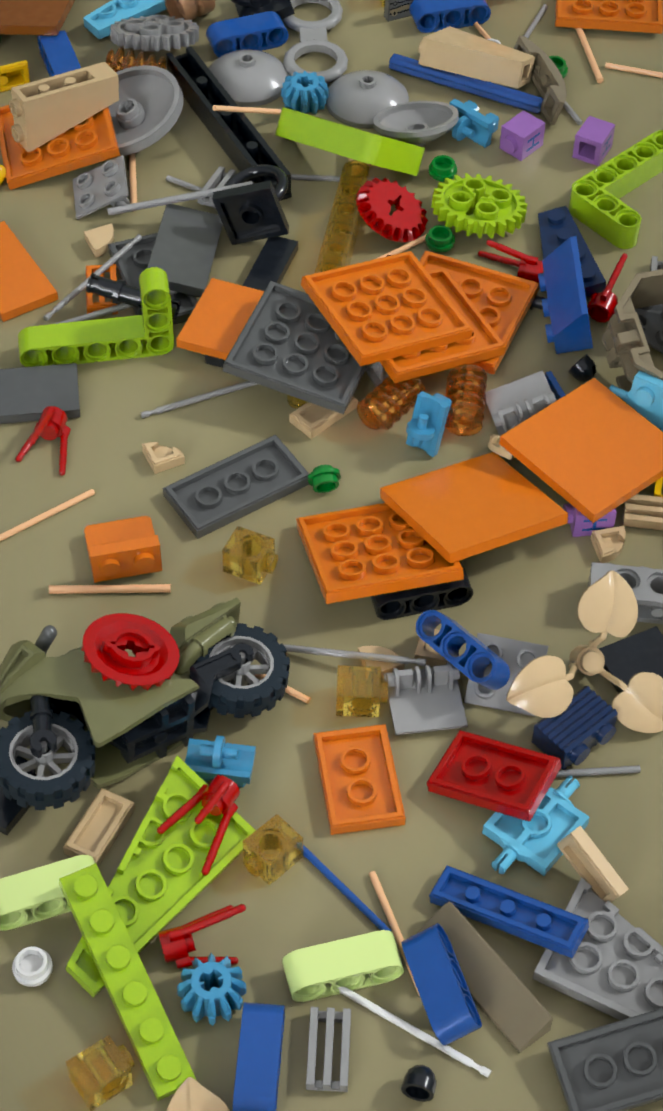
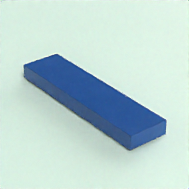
[429,865,589,959]

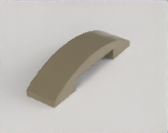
[514,36,567,125]

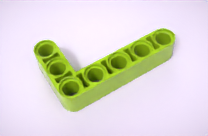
[275,107,425,176]
[569,130,663,249]
[18,267,174,367]

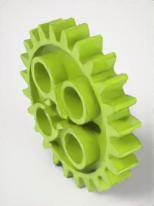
[431,173,528,239]

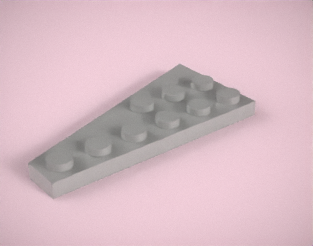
[533,877,663,1020]

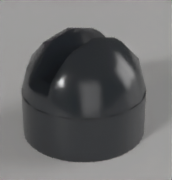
[568,354,596,382]
[401,1065,437,1102]

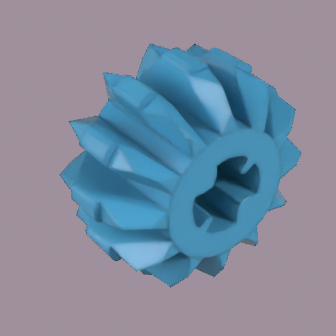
[281,71,329,114]
[177,953,247,1026]

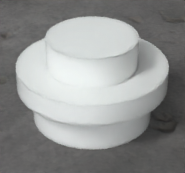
[12,946,53,987]

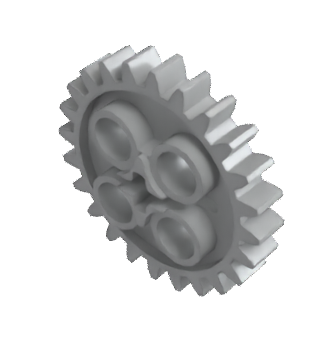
[110,15,199,52]

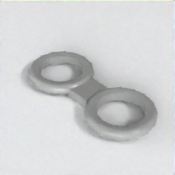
[282,0,348,83]

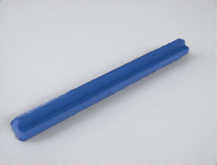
[389,54,543,114]

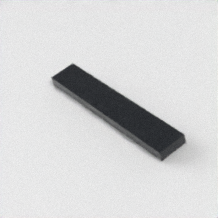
[205,236,298,368]

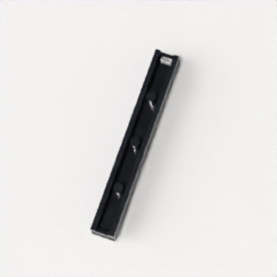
[166,46,292,201]

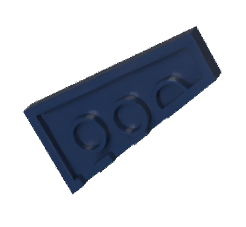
[538,206,606,296]

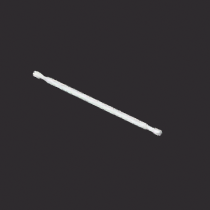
[338,987,492,1078]

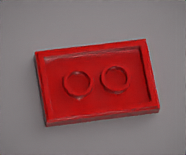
[427,730,561,822]

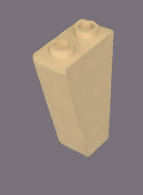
[418,26,535,89]
[9,62,119,152]

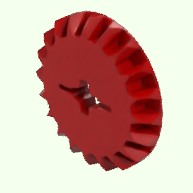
[356,177,428,243]
[81,613,180,691]

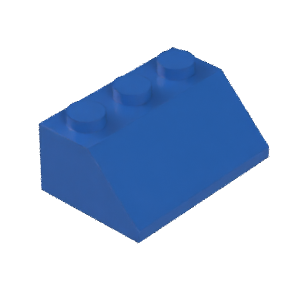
[538,236,593,354]

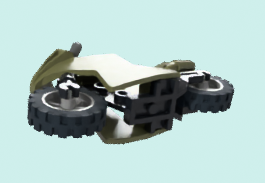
[0,598,290,810]

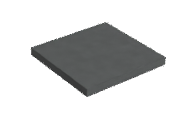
[223,281,368,414]

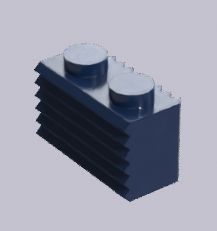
[531,686,618,770]

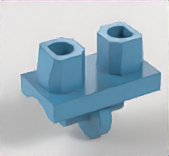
[449,99,499,148]
[406,391,452,457]
[185,735,256,788]

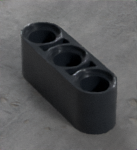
[370,561,474,620]

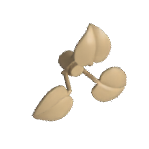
[506,570,663,733]

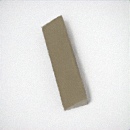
[417,901,553,1053]

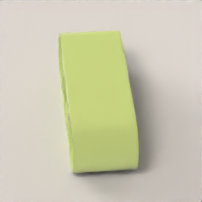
[0,855,95,931]
[282,930,404,1002]

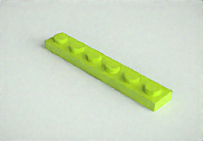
[59,863,196,1101]

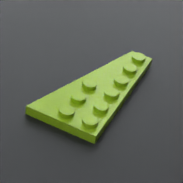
[65,755,259,998]

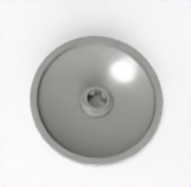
[109,65,184,157]

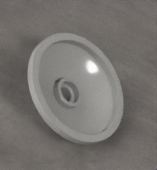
[209,49,289,107]
[326,70,409,129]
[373,101,459,146]

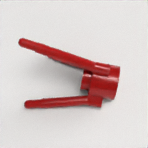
[478,240,543,283]
[587,253,628,323]
[15,406,71,476]
[157,775,240,876]
[158,904,246,969]

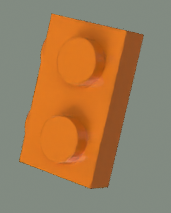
[84,516,162,583]

